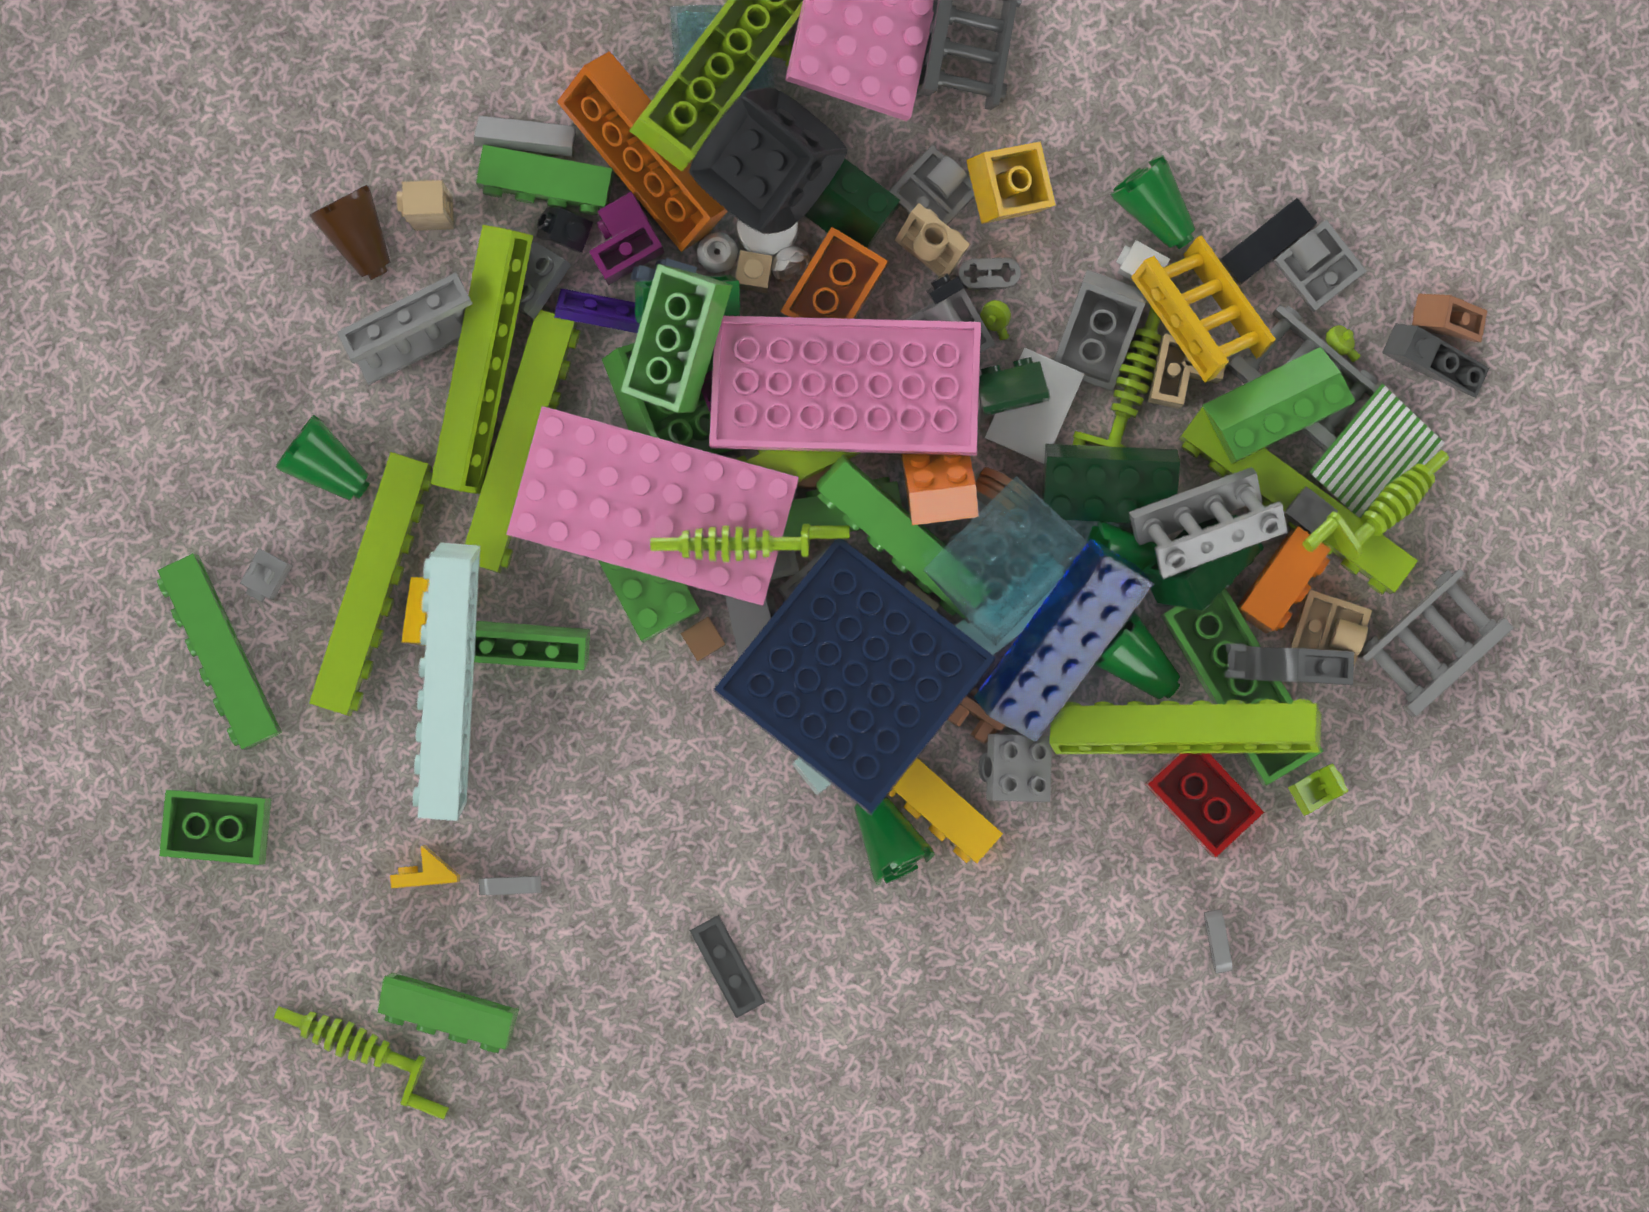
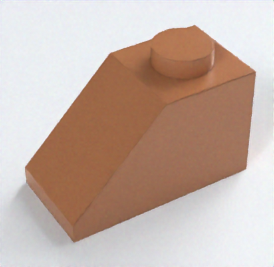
[1412,293,1487,342]

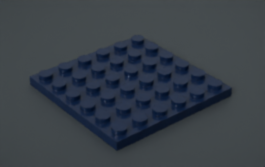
[713,539,996,815]

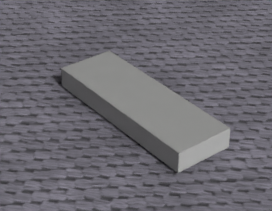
[474,115,576,156]

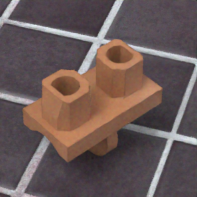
[948,686,1006,744]

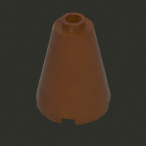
[309,185,391,280]

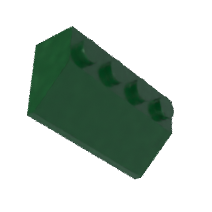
[804,159,900,248]

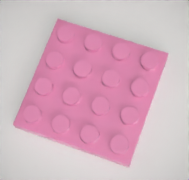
[785,0,934,121]

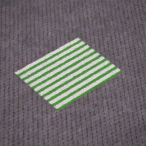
[1309,383,1444,518]

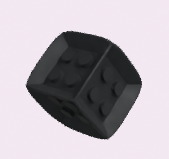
[689,87,848,234]

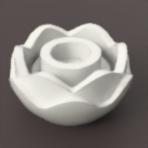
[697,232,738,273]
[771,246,810,281]

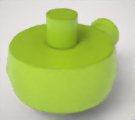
[980,300,1011,341]
[1326,325,1361,362]

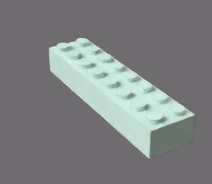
[413,543,480,821]

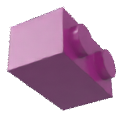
[589,218,664,285]

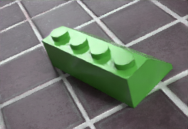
[621,264,732,413]
[1202,347,1356,464]
[378,973,519,1053]

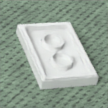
[985,347,1084,464]

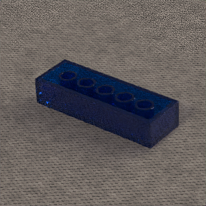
[973,539,1154,742]

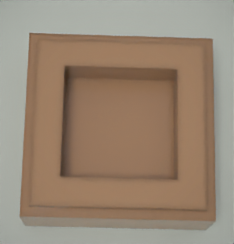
[680,617,726,662]

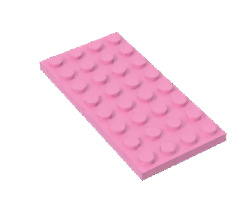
[709,316,981,455]
[506,406,799,606]

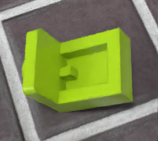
[1288,763,1348,816]

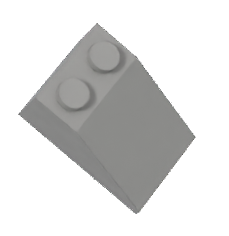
[1054,270,1146,391]

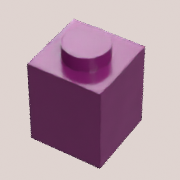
[596,192,648,239]

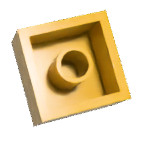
[966,141,1056,224]

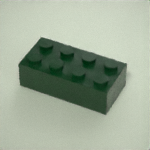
[1041,444,1180,523]

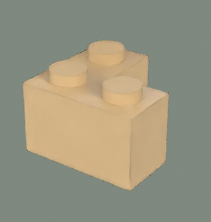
[1147,333,1225,409]

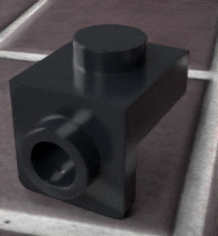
[536,207,593,253]
[926,273,964,304]

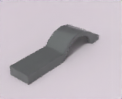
[1225,644,1354,685]

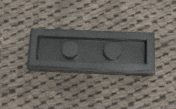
[690,915,765,1018]

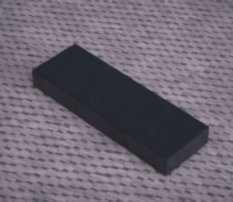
[1220,198,1317,285]

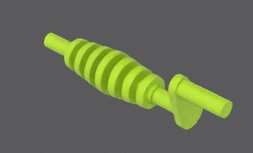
[1072,307,1162,447]
[1303,450,1449,559]
[650,524,850,562]
[274,1006,449,1120]

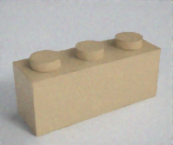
[397,180,454,231]

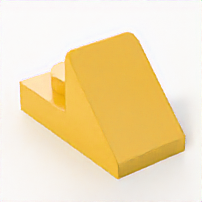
[390,845,460,888]

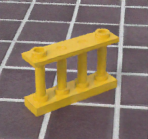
[1131,235,1276,383]

